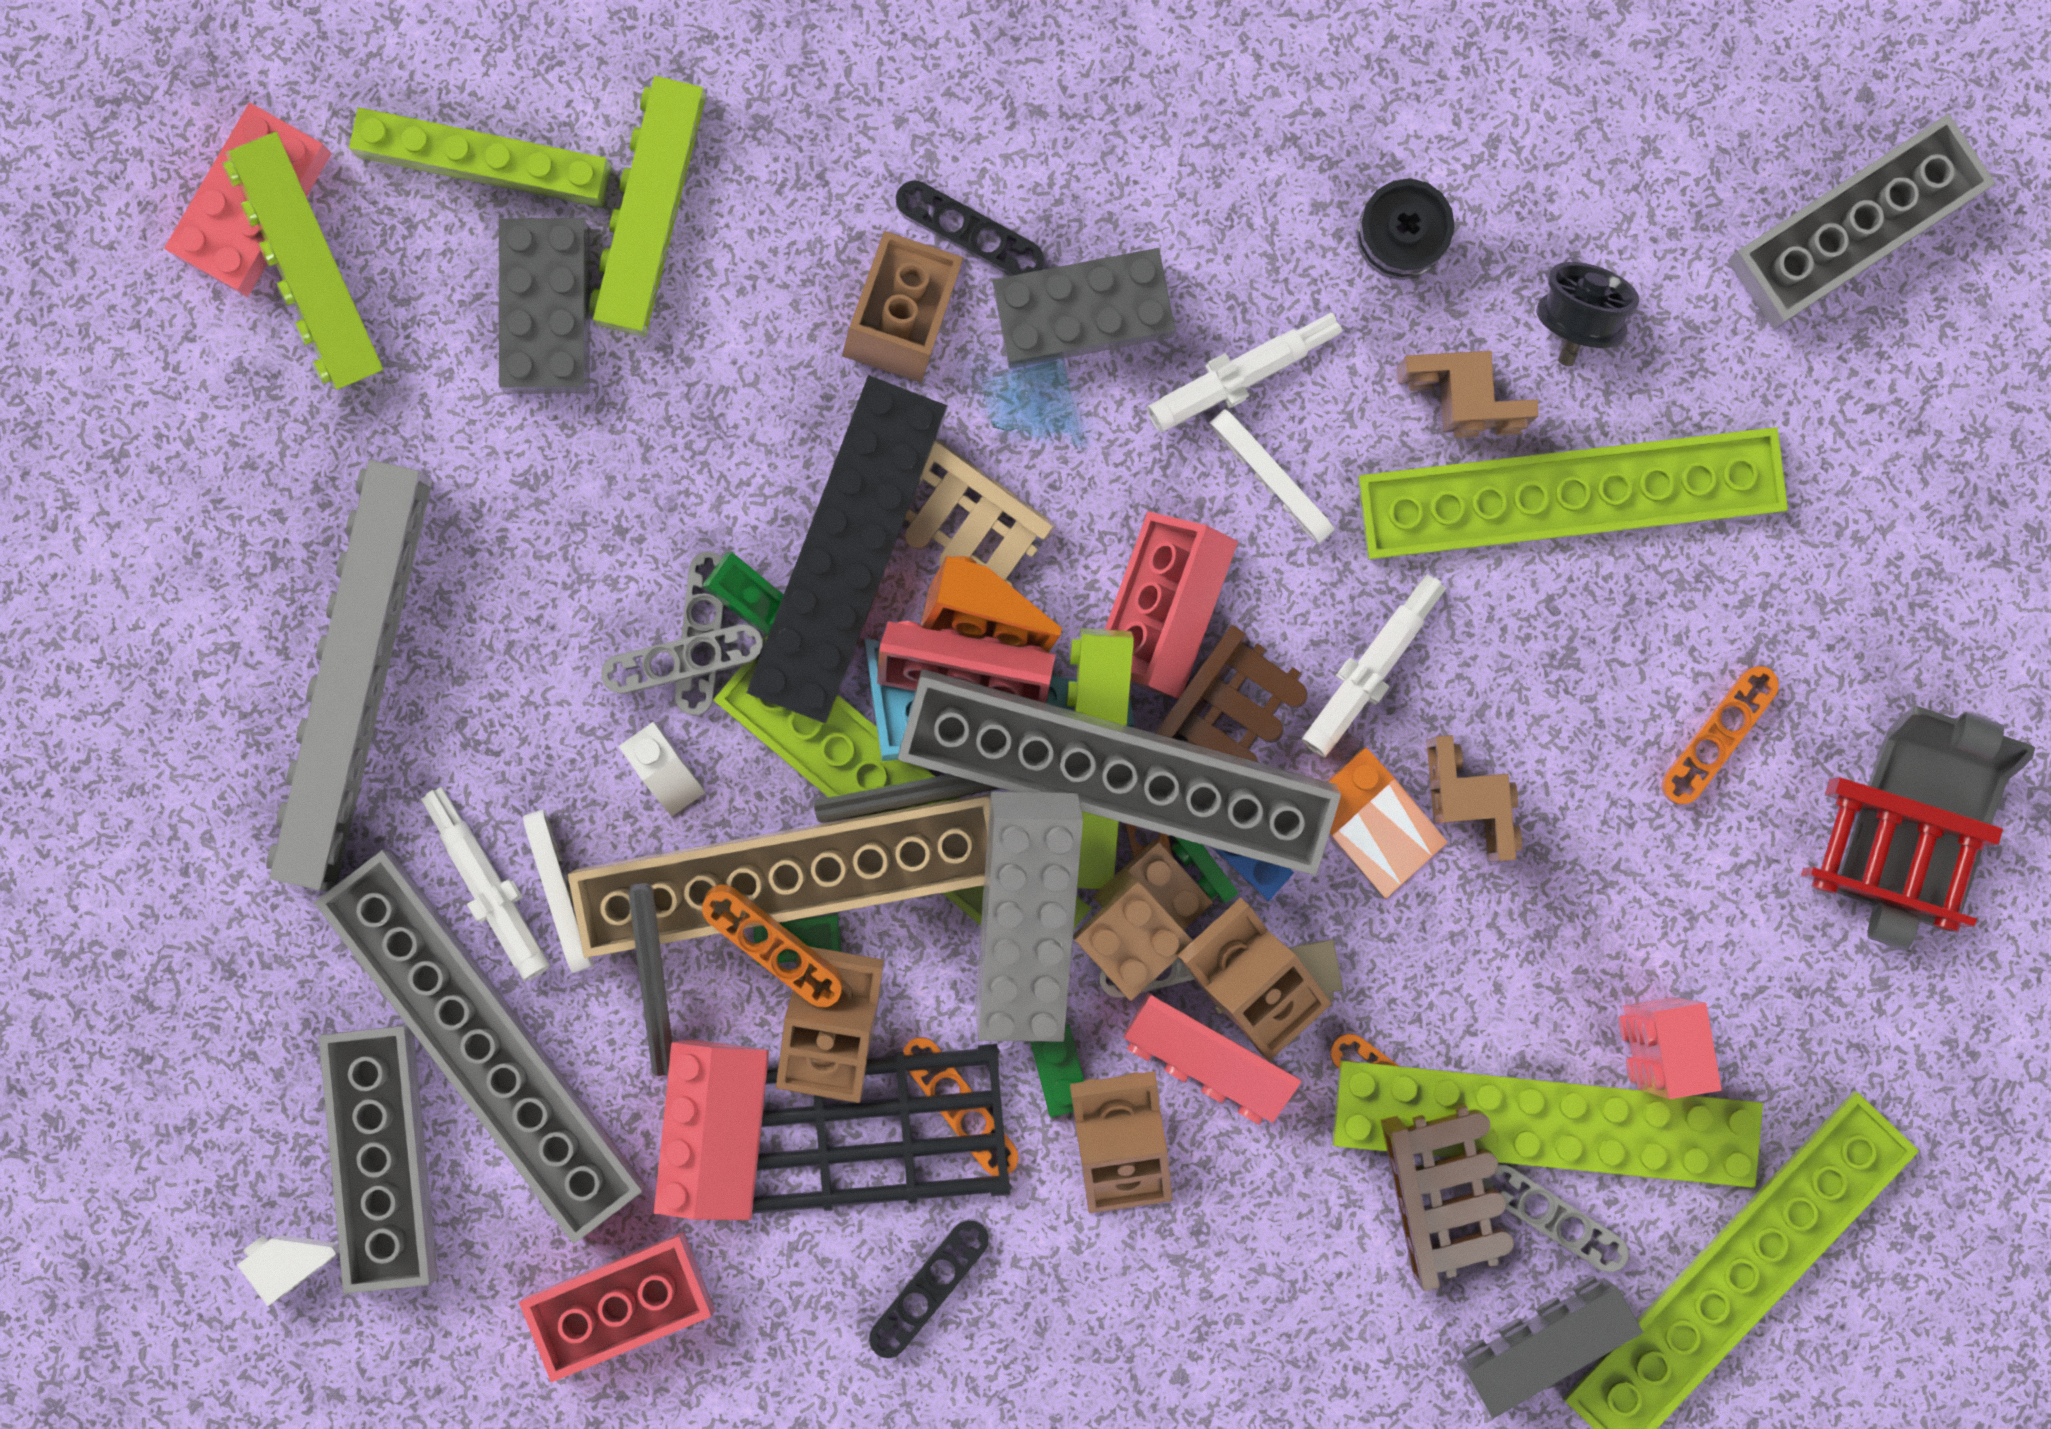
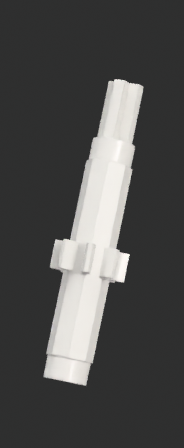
[1147,313,1342,433]
[1301,574,1446,758]
[421,787,551,982]

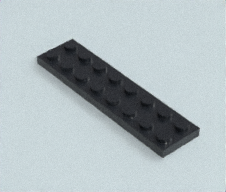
[746,375,948,724]

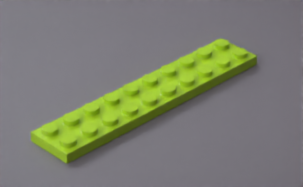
[1358,427,1788,560]
[713,635,1092,930]
[1332,1060,1763,1188]
[1562,1091,1919,1429]

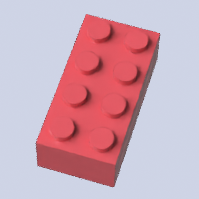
[164,102,332,298]
[1618,997,1722,1099]
[519,1231,716,1383]

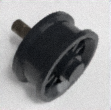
[1536,262,1639,366]

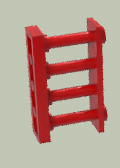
[1801,777,2003,933]

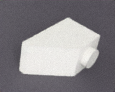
[618,722,706,817]
[237,1235,339,1306]

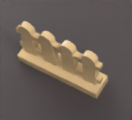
[905,438,1056,586]

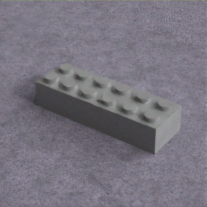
[1727,113,1996,330]
[975,792,1083,1042]
[318,1025,438,1294]

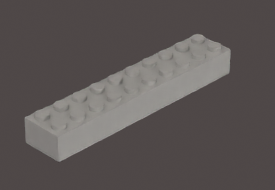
[266,459,433,891]
[898,669,1341,876]
[313,850,647,1244]

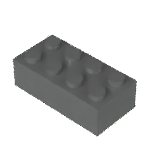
[499,218,590,394]
[993,248,1175,369]
[1456,1276,1644,1419]

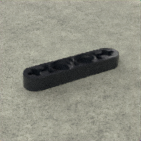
[896,180,1044,276]
[869,1219,989,1358]

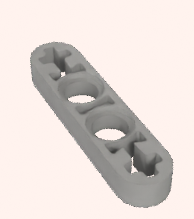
[675,551,725,716]
[601,624,765,694]
[1482,1163,1629,1272]

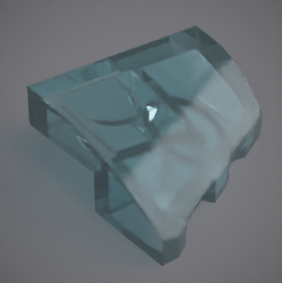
[982,359,1083,445]

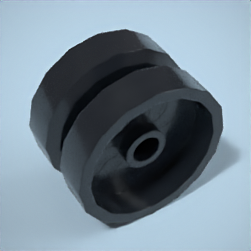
[1356,178,1455,280]

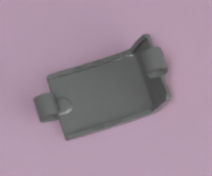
[1837,706,2035,952]

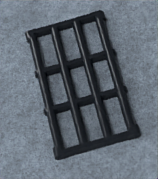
[752,1043,1012,1214]

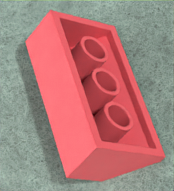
[1104,511,1238,699]
[877,621,1056,703]
[1123,992,1302,1125]
[654,1039,769,1220]

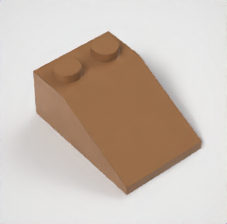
[842,231,964,383]

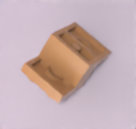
[1397,351,1539,439]
[1426,735,1522,862]
[1073,839,1213,1001]
[1177,897,1332,1061]
[776,946,884,1103]
[1070,1071,1173,1214]

